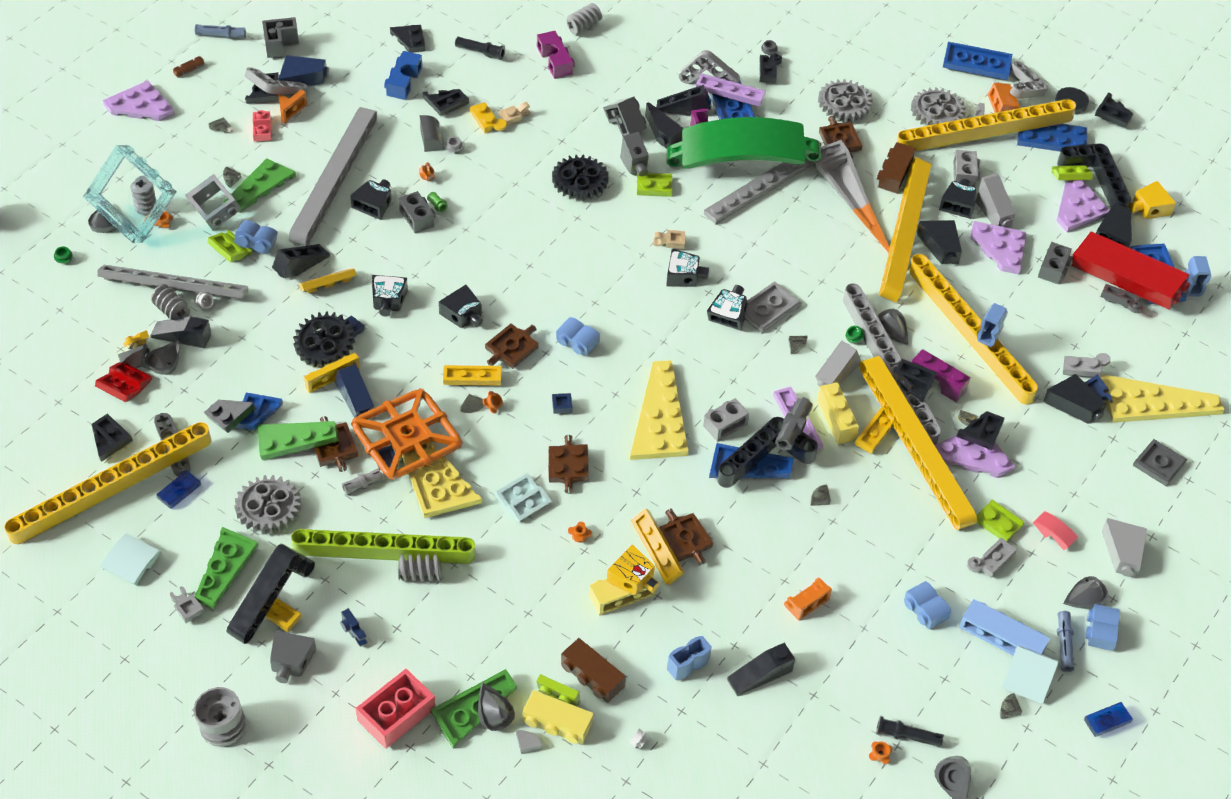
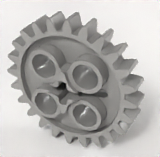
[818,79,873,122]
[910,87,966,126]
[234,475,302,534]

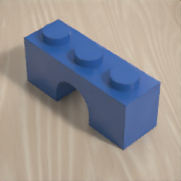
[384,51,423,100]

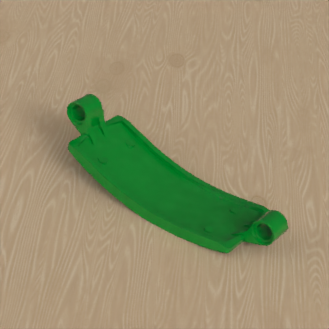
[666,117,822,169]

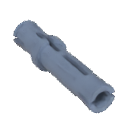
[194,24,246,39]
[1057,611,1075,672]

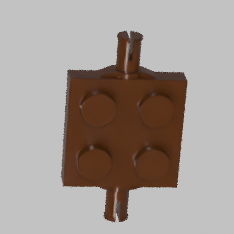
[819,116,863,159]
[485,323,539,369]
[313,416,358,472]
[548,435,589,494]
[659,508,713,566]

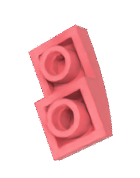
[252,110,271,141]
[1032,511,1078,550]

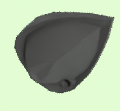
[88,201,119,233]
[878,308,908,345]
[145,341,180,375]
[118,343,150,369]
[1063,576,1109,609]
[478,682,515,731]
[934,756,971,799]

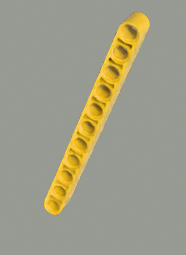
[897,99,1076,151]
[879,157,932,303]
[909,254,1038,405]
[859,356,977,530]
[4,422,212,544]

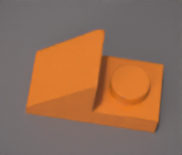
[279,90,307,124]

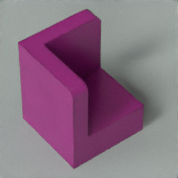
[690,109,709,126]

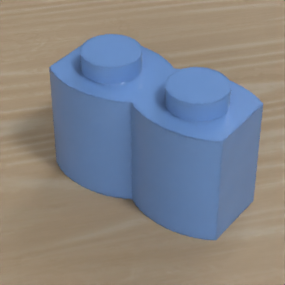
[234,220,278,254]
[1185,256,1211,297]
[977,303,1008,347]
[556,317,600,356]
[904,581,951,629]
[1085,604,1120,651]
[667,636,712,680]

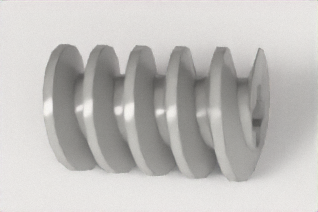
[566,3,602,35]
[130,175,158,215]
[151,284,190,319]
[398,555,441,581]

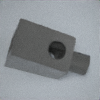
[620,132,649,176]
[270,630,316,684]

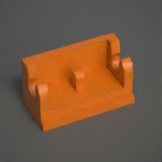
[987,82,1020,113]
[784,577,832,621]

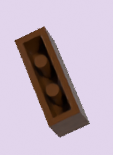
[877,142,916,194]
[561,638,626,703]

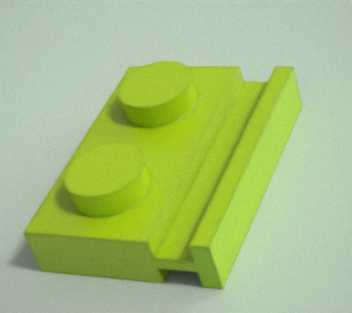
[1051,166,1093,180]
[637,173,672,197]
[207,230,252,263]
[976,499,1024,542]
[536,674,581,707]

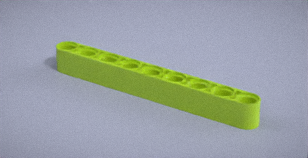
[291,529,476,564]

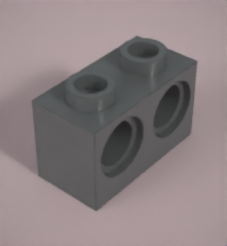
[399,191,436,233]
[1038,241,1073,284]

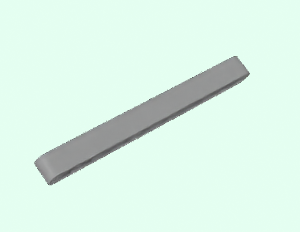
[289,107,377,246]
[843,283,941,445]

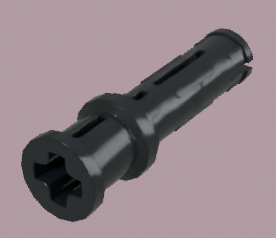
[455,36,505,60]
[876,715,944,748]

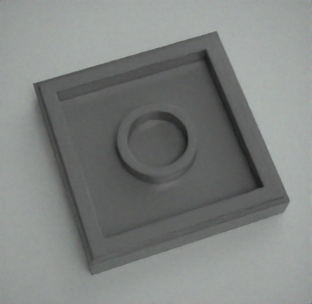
[1132,439,1187,486]

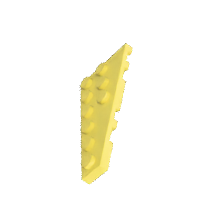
[630,360,688,460]
[1100,374,1224,423]
[402,430,482,518]

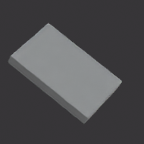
[744,281,801,333]

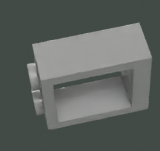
[185,174,242,231]

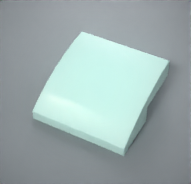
[494,472,552,522]
[100,533,161,586]
[1002,645,1059,704]

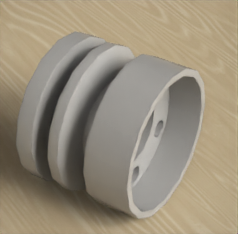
[193,687,247,747]

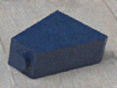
[279,55,329,86]
[335,364,374,418]

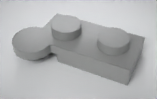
[1063,353,1111,377]
[967,538,1017,577]

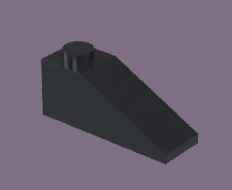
[656,84,711,115]
[645,102,684,149]
[272,244,330,278]
[150,316,212,349]
[727,642,795,696]

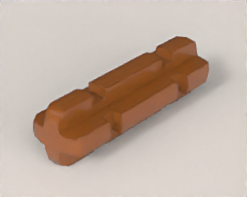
[172,56,204,77]

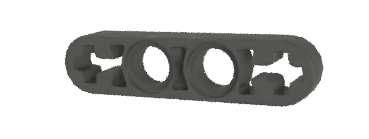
[154,413,191,477]

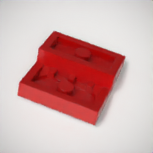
[95,362,152,403]

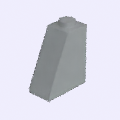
[975,173,1015,228]
[815,340,861,387]
[1102,518,1147,578]

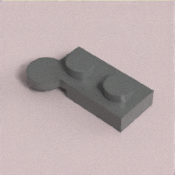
[1100,284,1143,314]

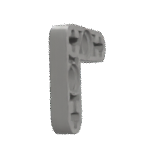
[679,50,740,84]
[1010,61,1049,99]
[244,67,308,95]

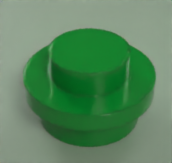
[54,246,73,264]
[845,325,864,344]

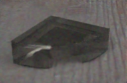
[208,117,233,133]
[223,166,241,188]
[788,335,808,354]
[460,394,485,413]
[958,410,978,426]
[810,484,831,506]
[999,693,1022,719]

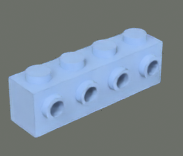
[959,599,1050,656]

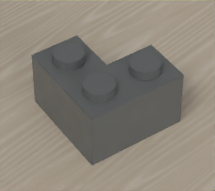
[262,17,299,58]
[603,96,647,137]

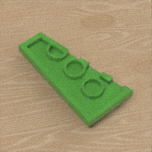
[224,158,296,213]
[258,421,339,461]
[195,527,258,609]
[431,669,517,748]

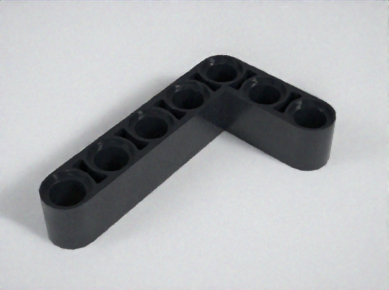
[1057,143,1132,209]
[717,416,818,488]
[226,544,315,644]

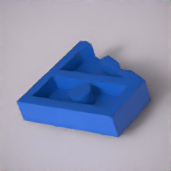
[236,392,283,430]

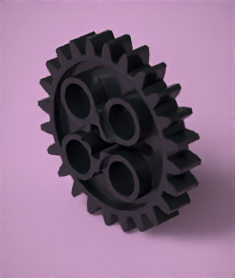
[552,154,609,201]
[293,311,356,368]

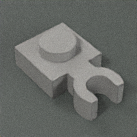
[170,586,204,624]

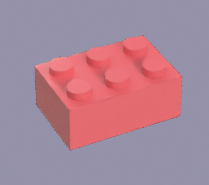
[356,669,436,749]

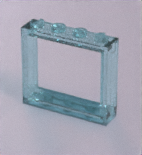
[83,144,177,243]

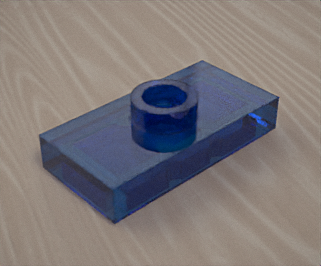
[156,470,201,509]
[1083,702,1133,737]

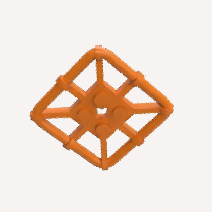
[351,388,463,480]

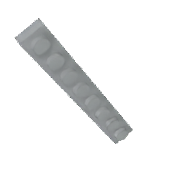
[703,157,815,225]
[97,264,248,300]

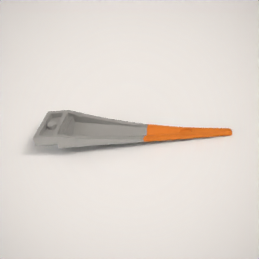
[814,140,890,253]

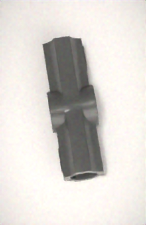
[775,397,813,451]

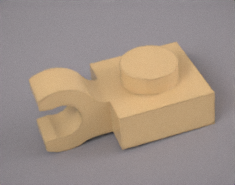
[499,102,531,126]
[653,230,685,249]

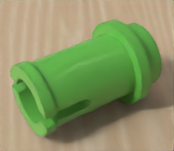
[427,192,448,212]

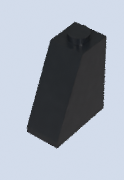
[1096,203,1132,248]
[917,220,962,264]
[1043,374,1106,424]

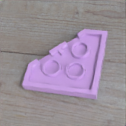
[102,80,175,121]
[1056,180,1110,232]
[970,221,1026,275]
[935,435,1015,478]

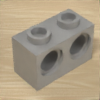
[953,150,980,186]
[703,398,750,441]

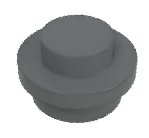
[761,40,778,55]

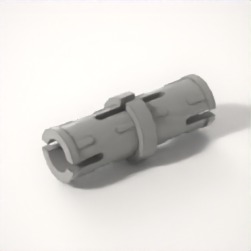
[341,468,383,495]

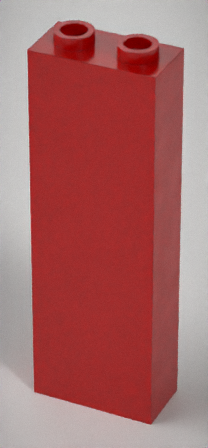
[1071,231,1190,310]

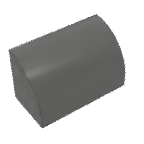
[419,115,445,152]

